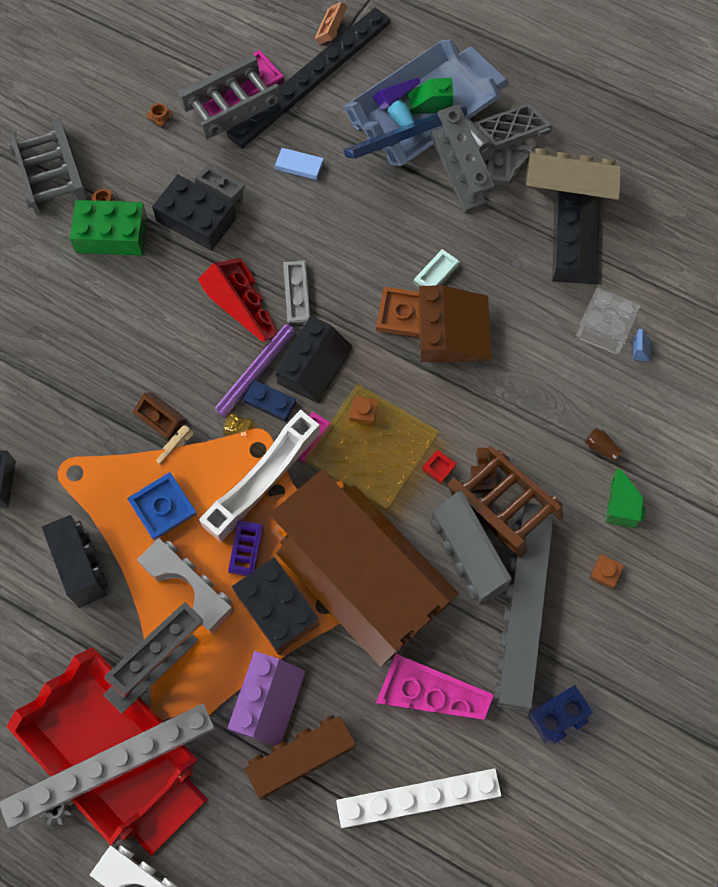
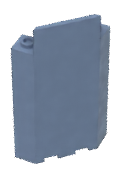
[343,39,508,166]

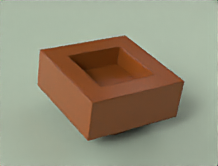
[349,396,378,425]
[589,554,624,589]

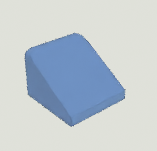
[633,329,651,362]

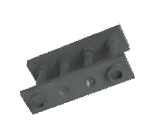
[178,54,281,140]
[430,104,495,213]
[8,118,88,215]
[103,602,204,714]

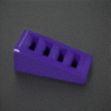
[373,78,420,111]
[228,520,264,576]

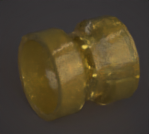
[223,413,255,438]

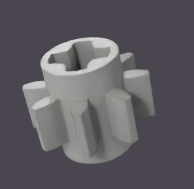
[39,800,74,826]

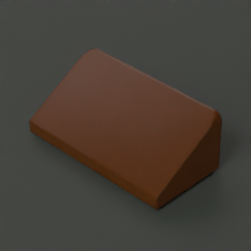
[133,392,187,440]

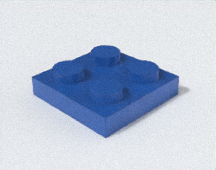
[127,472,197,541]

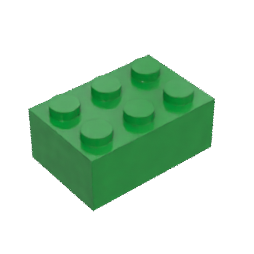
[70,200,148,256]

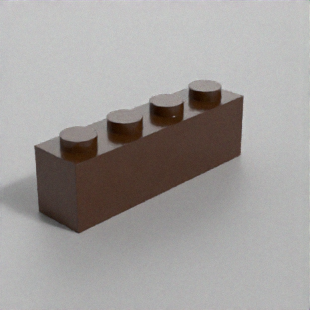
[244,715,356,800]

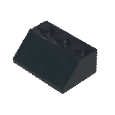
[275,315,352,404]

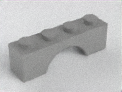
[137,538,234,634]

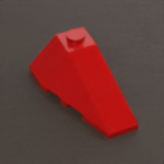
[197,258,277,342]

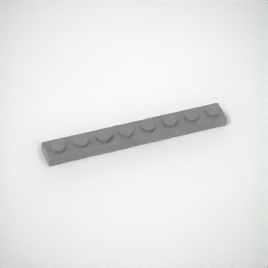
[0,703,215,829]

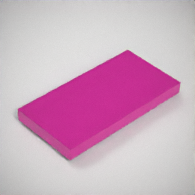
[202,50,285,117]

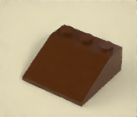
[418,285,492,362]

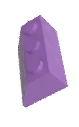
[227,651,306,746]

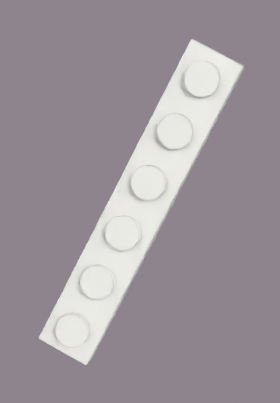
[336,769,501,829]

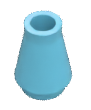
[388,100,415,127]

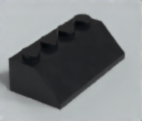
[552,191,600,285]

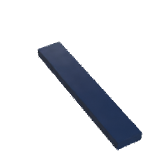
[343,107,468,159]

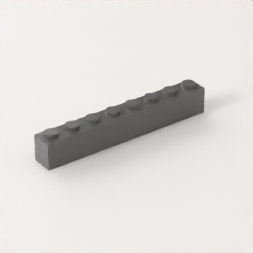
[493,503,554,712]

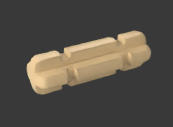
[156,425,194,465]

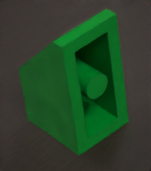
[408,78,454,114]
[605,469,646,529]

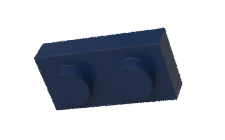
[243,380,297,422]

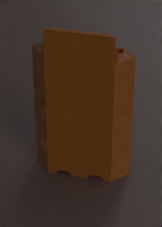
[269,469,459,667]

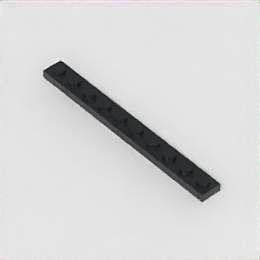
[226,7,390,149]

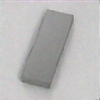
[283,260,310,326]

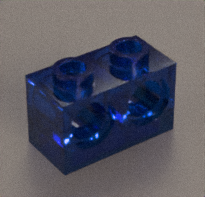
[528,685,593,744]

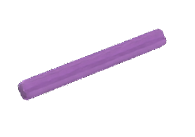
[215,324,295,417]

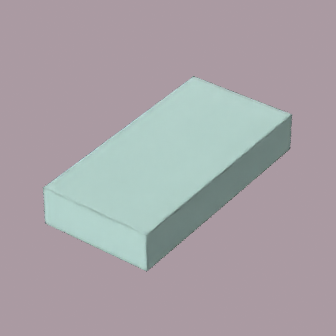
[413,249,460,287]

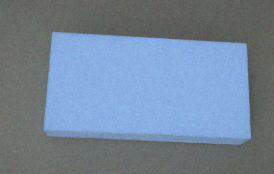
[275,148,324,180]

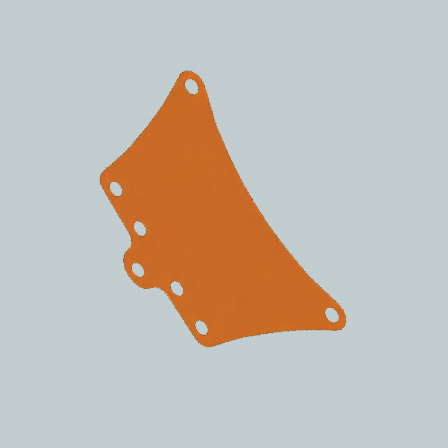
[57,428,340,722]

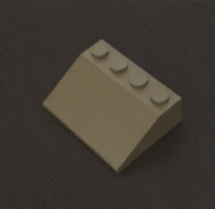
[526,148,620,200]

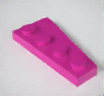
[376,654,494,720]

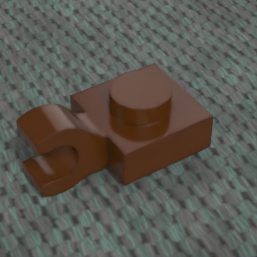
[470,448,497,492]

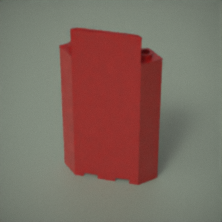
[6,647,208,856]

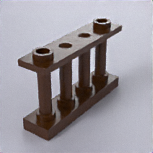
[447,445,564,558]

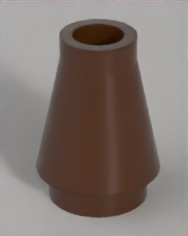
[584,427,622,461]

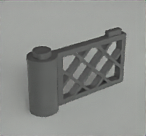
[466,103,552,161]

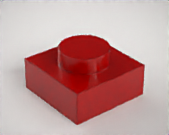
[422,450,457,485]

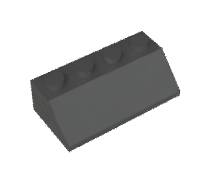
[430,490,511,605]

